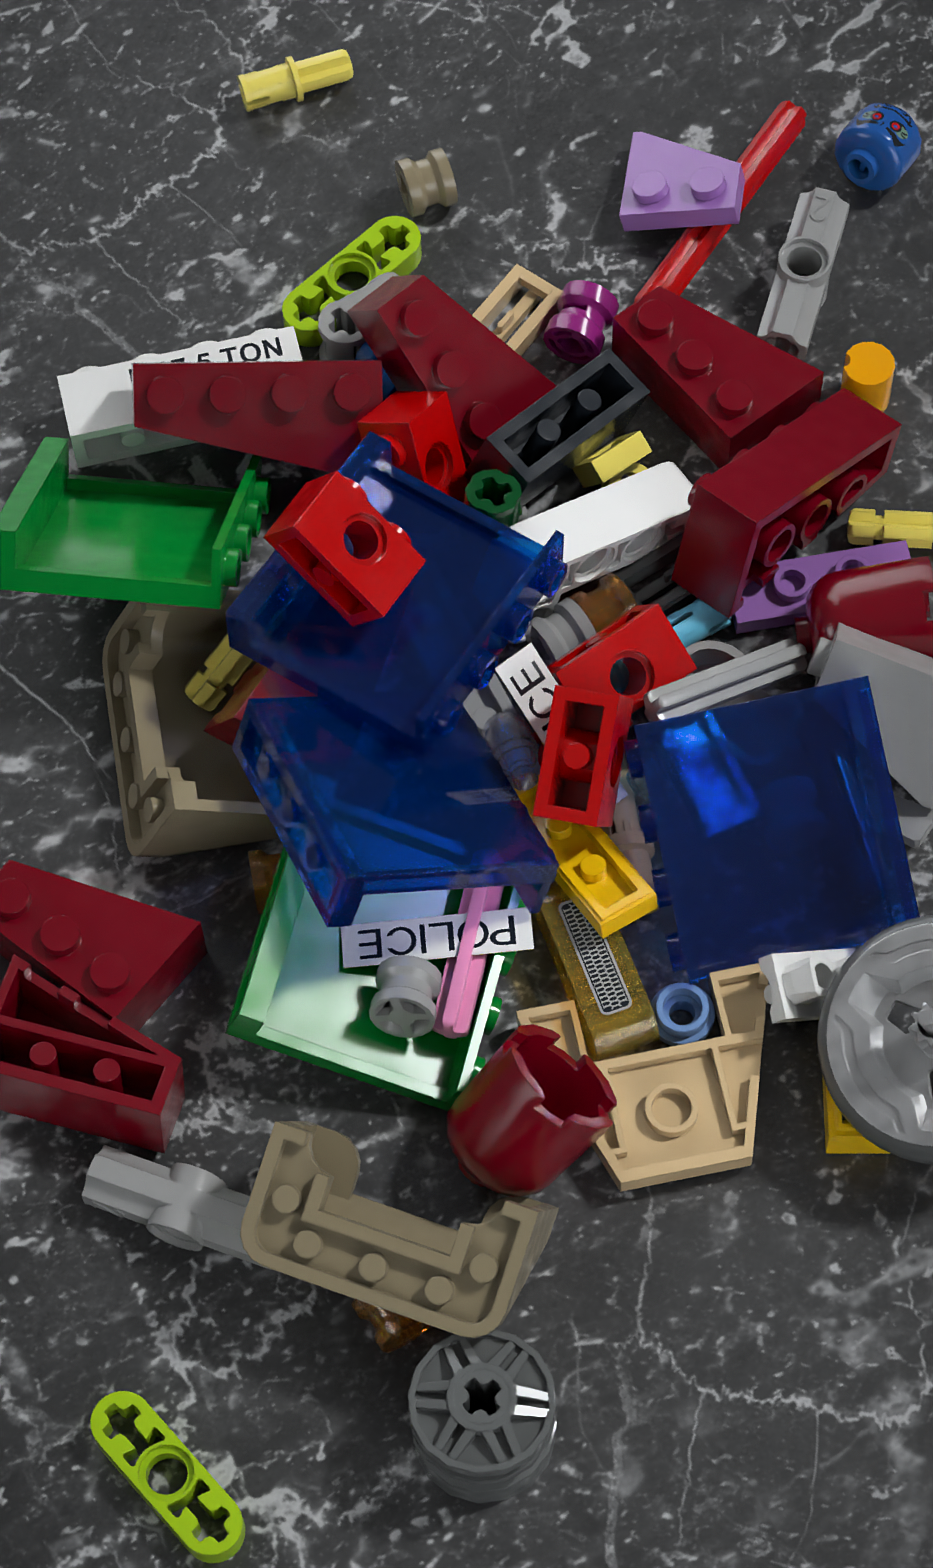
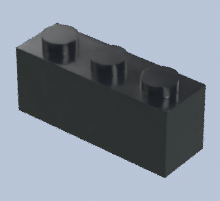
[464,348,650,507]

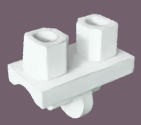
[758,948,856,1024]

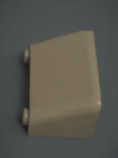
[102,590,312,858]
[240,1121,559,1338]

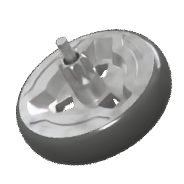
[817,915,933,1165]

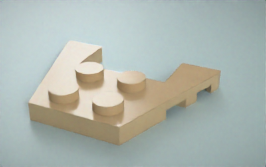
[516,963,768,1192]

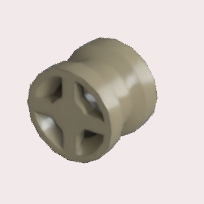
[395,147,458,217]

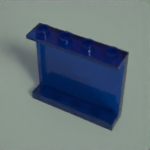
[225,431,568,755]
[623,675,920,985]
[232,692,559,928]

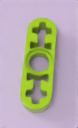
[282,216,422,347]
[90,1391,245,1563]

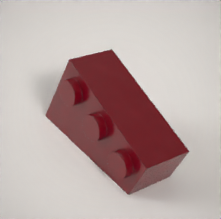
[347,275,556,463]
[612,286,824,469]
[0,859,208,1031]
[0,954,185,1154]

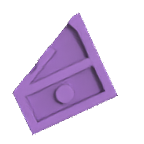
[619,132,745,231]

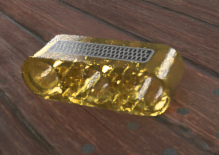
[531,884,660,1061]

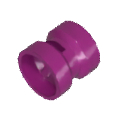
[543,280,619,364]

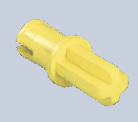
[237,49,353,112]

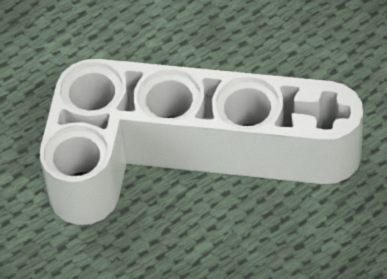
[472,461,693,644]

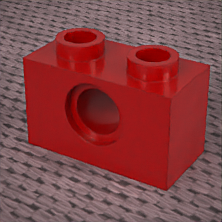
[357,391,469,536]
[263,470,426,626]
[547,603,698,727]
[533,685,634,827]

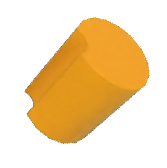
[840,342,895,412]

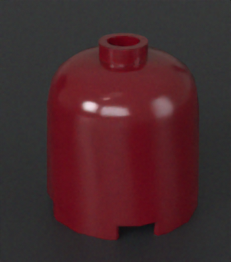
[794,556,933,658]
[447,1024,617,1197]

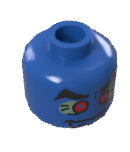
[835,103,922,191]

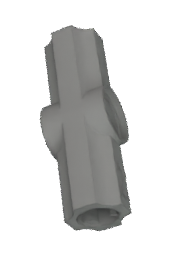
[757,187,849,359]
[82,1145,271,1270]

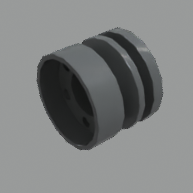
[408,1330,557,1503]

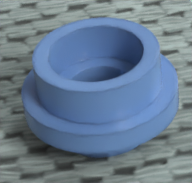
[649,982,715,1046]

